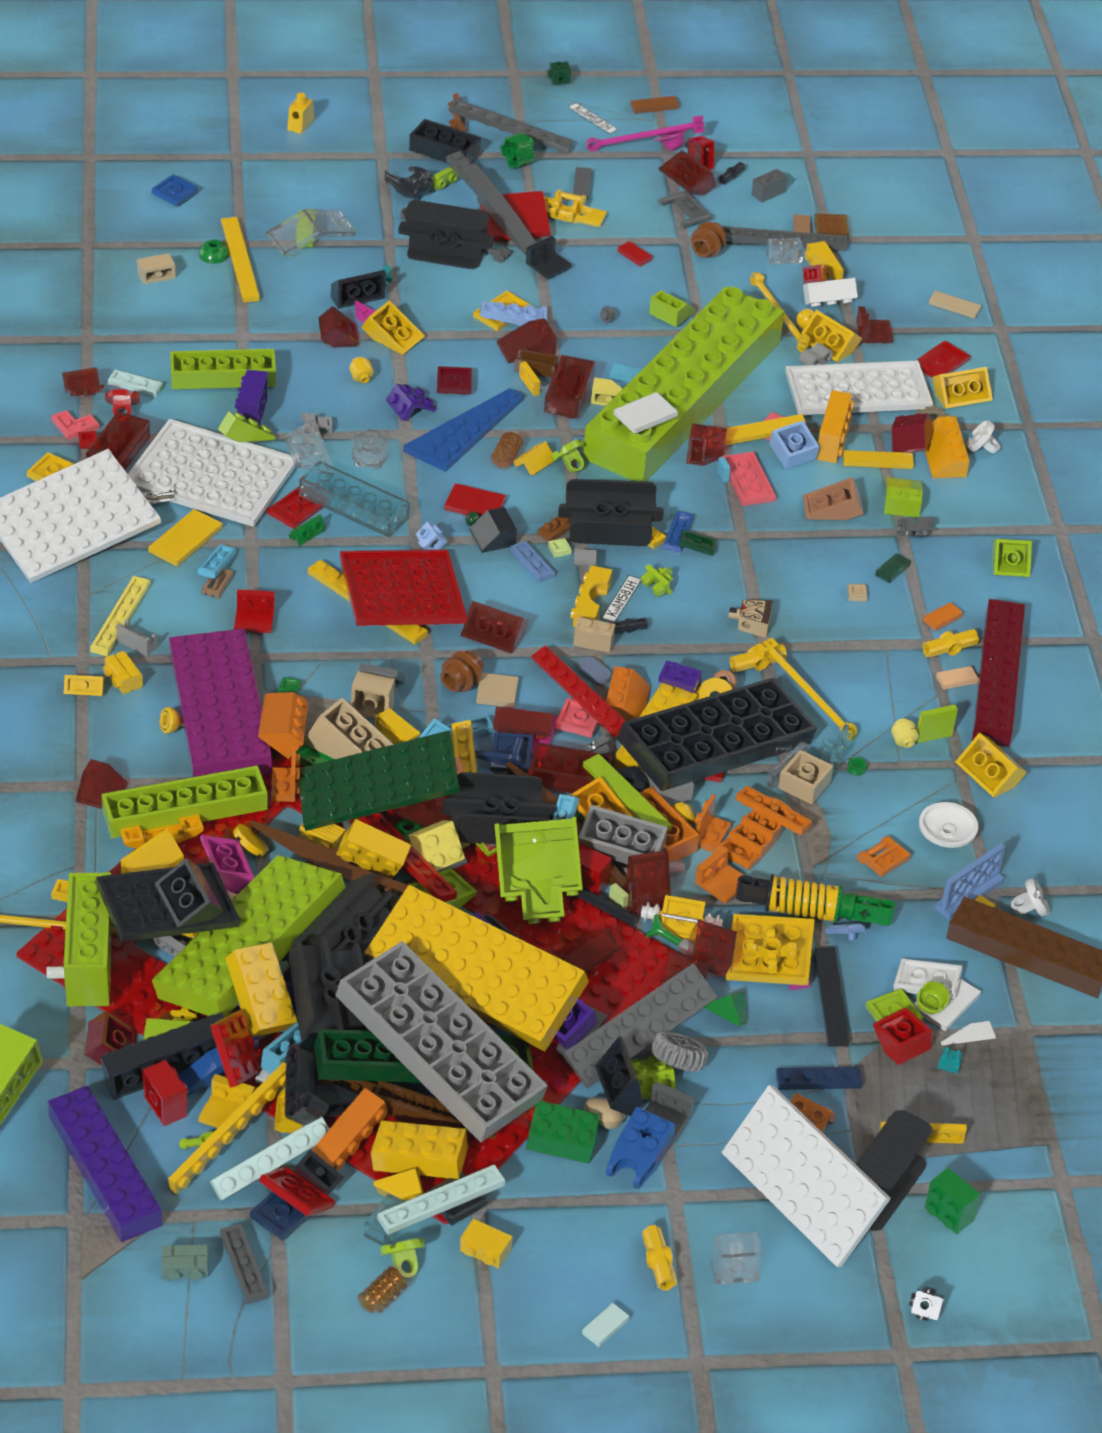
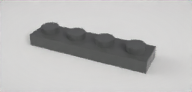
[220,1224,268,1305]

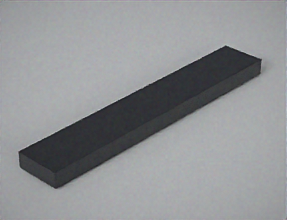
[814,947,849,1047]

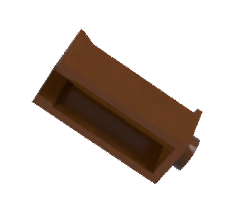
[514,348,561,380]

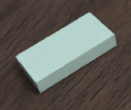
[582,1303,630,1347]

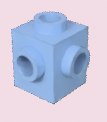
[416,521,448,550]

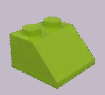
[992,539,1032,577]

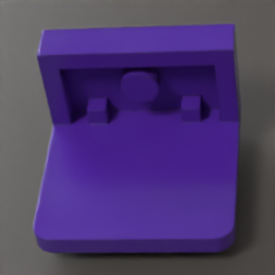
[386,383,437,421]

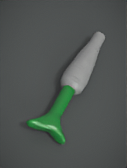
[646,914,724,973]

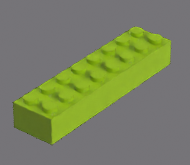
[101,766,267,839]

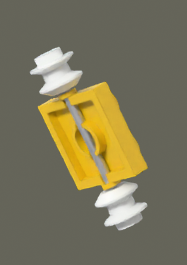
[641,895,723,943]

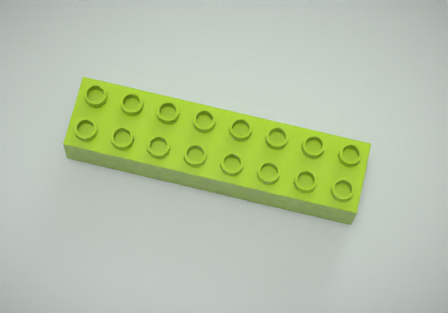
[583,286,784,482]

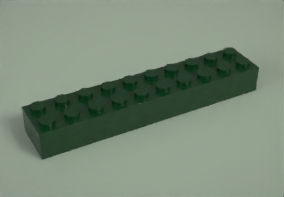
[314,1029,534,1082]

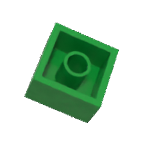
[924,1168,981,1234]

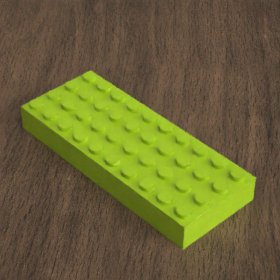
[152,855,345,1017]

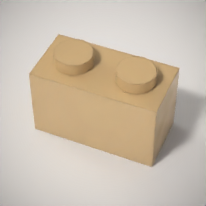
[137,253,175,284]
[573,617,615,653]

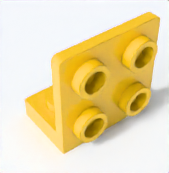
[198,1074,255,1134]

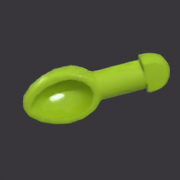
[179,1132,213,1150]

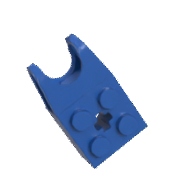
[606,1106,675,1189]

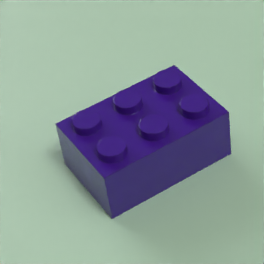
[235,369,268,426]

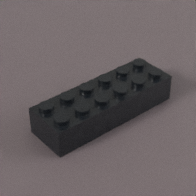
[100,1012,225,1100]

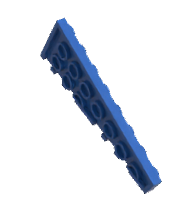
[403,388,524,472]

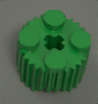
[500,133,536,169]

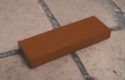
[630,96,679,114]

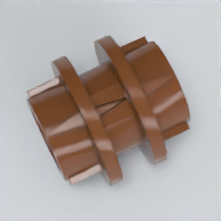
[691,222,726,257]
[440,650,484,693]

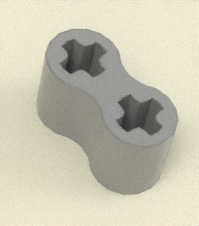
[799,343,833,366]

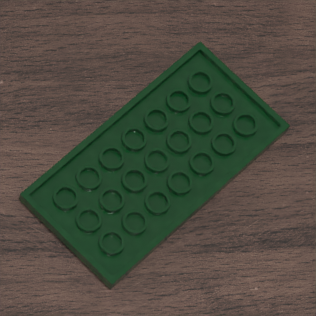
[299,730,460,831]

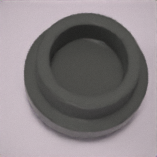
[600,306,615,323]

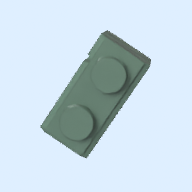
[162,1245,208,1281]

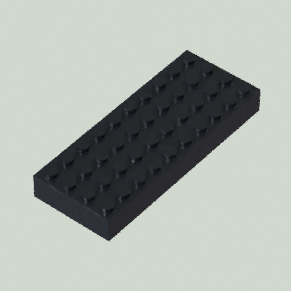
[617,678,817,792]

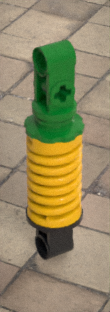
[735,874,896,926]

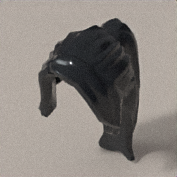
[384,166,433,200]

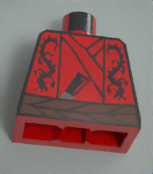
[685,136,714,172]

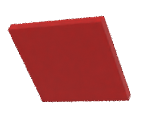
[479,191,551,241]

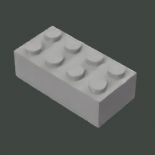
[578,805,668,872]

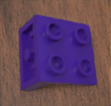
[658,660,702,694]

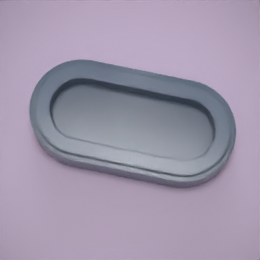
[579,657,611,685]

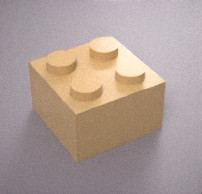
[351,671,395,719]
[778,750,834,804]

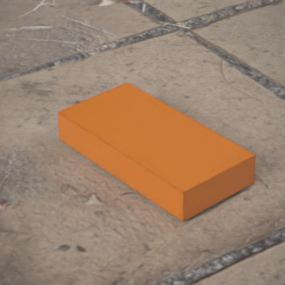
[923,602,963,631]

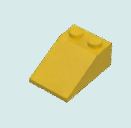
[361,300,425,355]

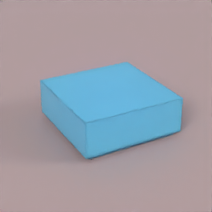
[717,457,731,482]

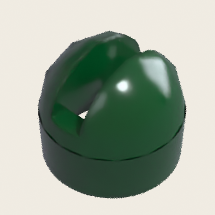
[465,511,479,527]

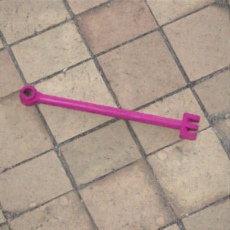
[586,115,705,151]

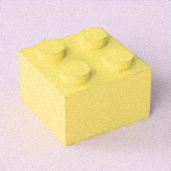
[408,820,465,871]

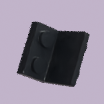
[526,236,572,279]

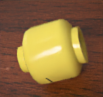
[891,718,919,748]

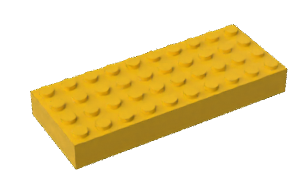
[364,885,589,1051]

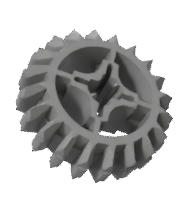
[651,1031,709,1072]

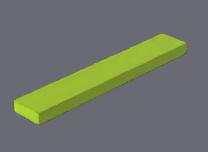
[583,754,672,831]

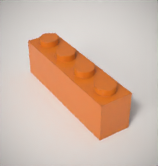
[312,1088,387,1171]

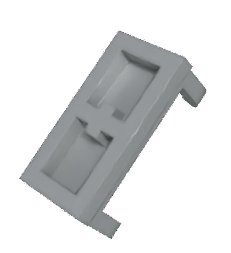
[117,620,159,656]

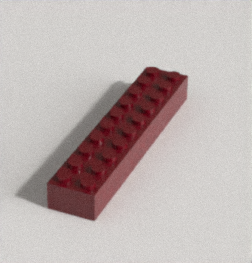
[972,599,1025,747]

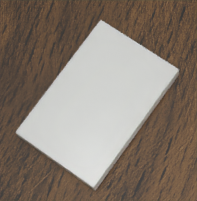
[614,392,678,434]
[893,959,962,999]
[914,979,981,1031]

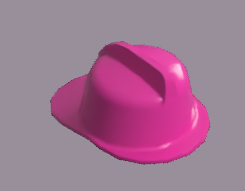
[653,130,686,151]

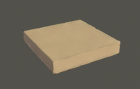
[476,673,518,708]

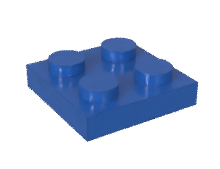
[152,174,198,206]

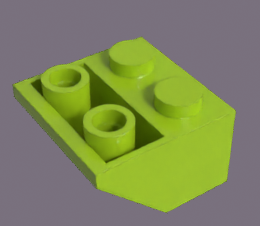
[649,290,696,327]

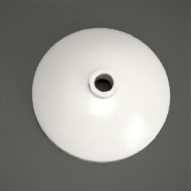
[919,802,978,848]

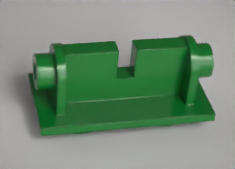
[289,514,326,546]

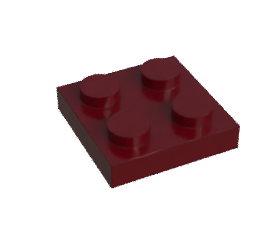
[437,366,472,395]

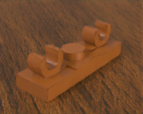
[448,92,467,132]
[537,516,570,541]

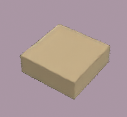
[847,584,867,602]

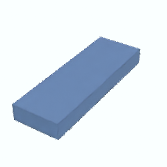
[510,541,555,583]

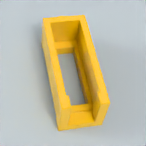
[375,708,420,744]

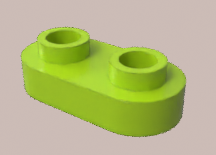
[431,167,458,190]

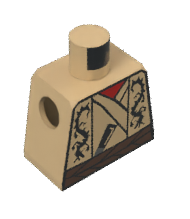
[728,599,773,638]

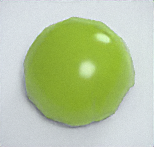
[916,981,950,1015]

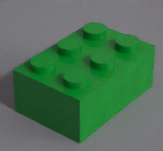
[526,1101,600,1164]

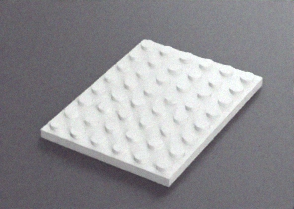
[128,419,298,527]
[0,449,161,583]

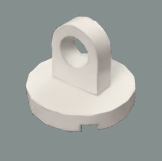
[966,420,1001,454]
[1011,878,1050,917]

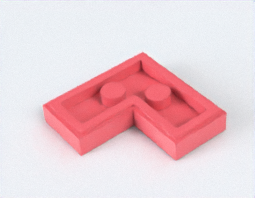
[51,410,100,440]

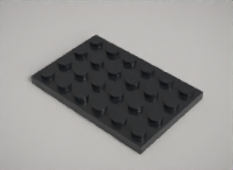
[95,862,241,942]

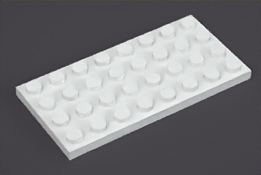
[785,360,933,415]
[721,1085,891,1267]

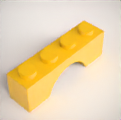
[570,565,612,627]

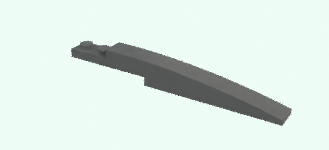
[446,151,536,255]

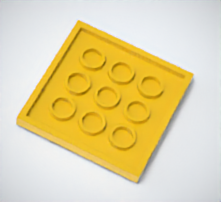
[726,914,814,985]

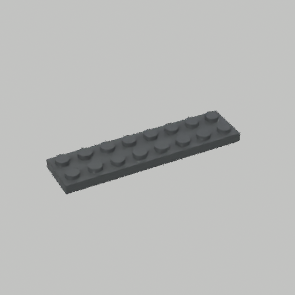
[562,963,717,1089]

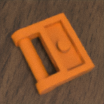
[857,836,911,877]

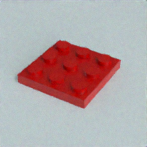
[210,1010,261,1088]

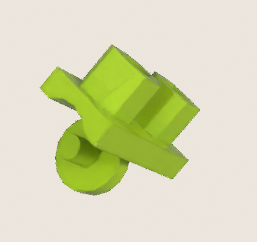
[640,564,673,597]

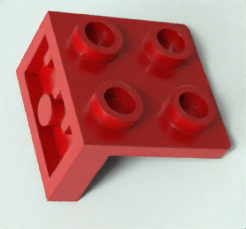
[234,589,275,633]

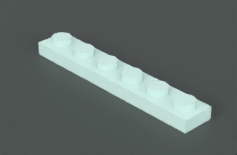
[210,1117,329,1200]
[377,1165,505,1235]

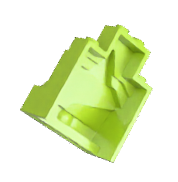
[495,817,583,924]

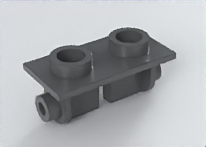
[897,516,936,536]

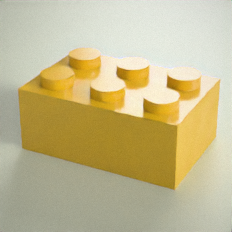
[336,819,411,879]

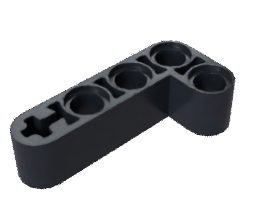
[285,1044,329,1126]

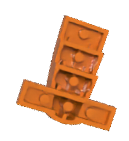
[716,786,813,870]

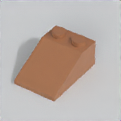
[803,477,864,520]

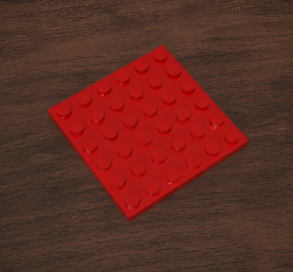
[339,550,467,626]

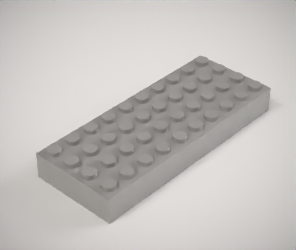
[336,941,548,1142]

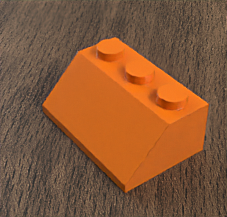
[606,666,650,721]

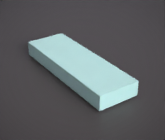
[108,370,163,397]

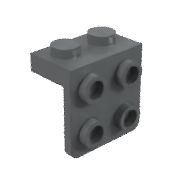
[645,1082,695,1142]

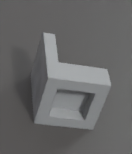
[574,549,597,572]

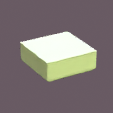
[548,538,572,558]
[609,883,629,910]

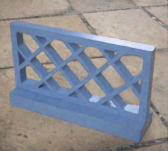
[934,843,1005,920]

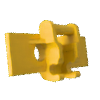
[544,189,607,227]

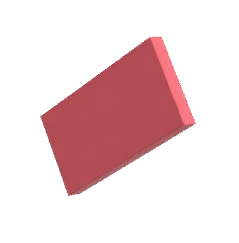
[721,452,776,506]

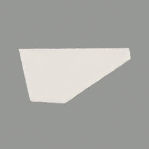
[941,1021,996,1045]

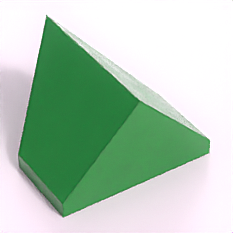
[703,992,747,1026]

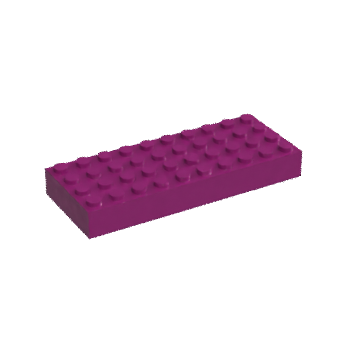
[169,629,272,777]

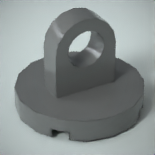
[578,733,614,766]

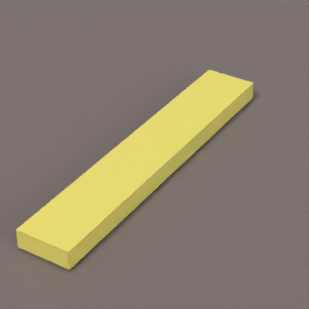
[90,576,151,657]

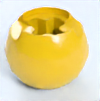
[796,309,814,329]

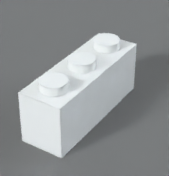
[803,278,858,307]

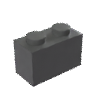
[751,169,788,203]

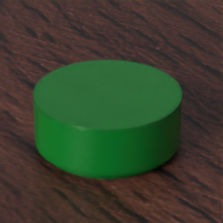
[847,757,867,776]

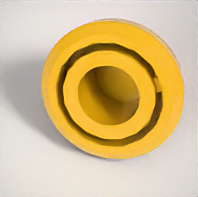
[159,707,183,734]

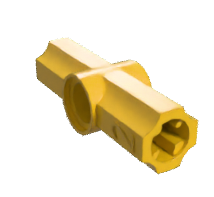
[922,629,979,658]
[729,644,787,672]
[642,1225,677,1291]

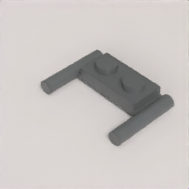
[658,190,711,228]

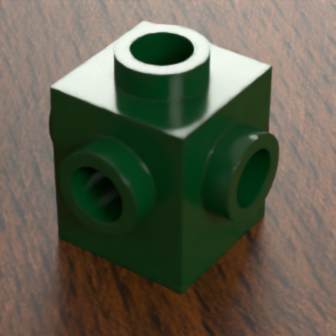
[547,61,571,85]

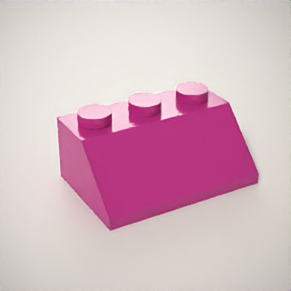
[200,835,254,895]

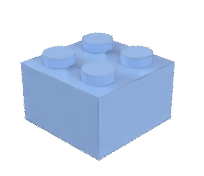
[769,421,819,470]

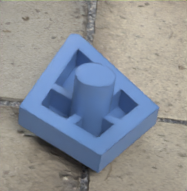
[825,923,865,941]

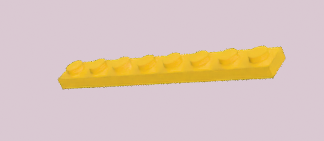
[308,559,428,645]
[168,1062,286,1195]

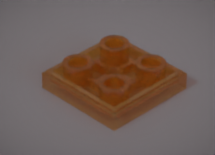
[814,213,849,238]

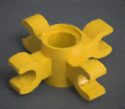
[747,928,797,974]

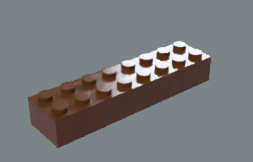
[946,896,1102,999]

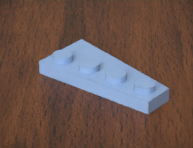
[480,301,547,331]

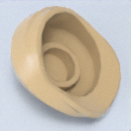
[584,1097,626,1129]

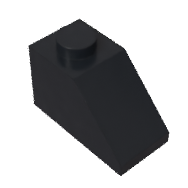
[314,1083,358,1119]
[294,1149,344,1195]

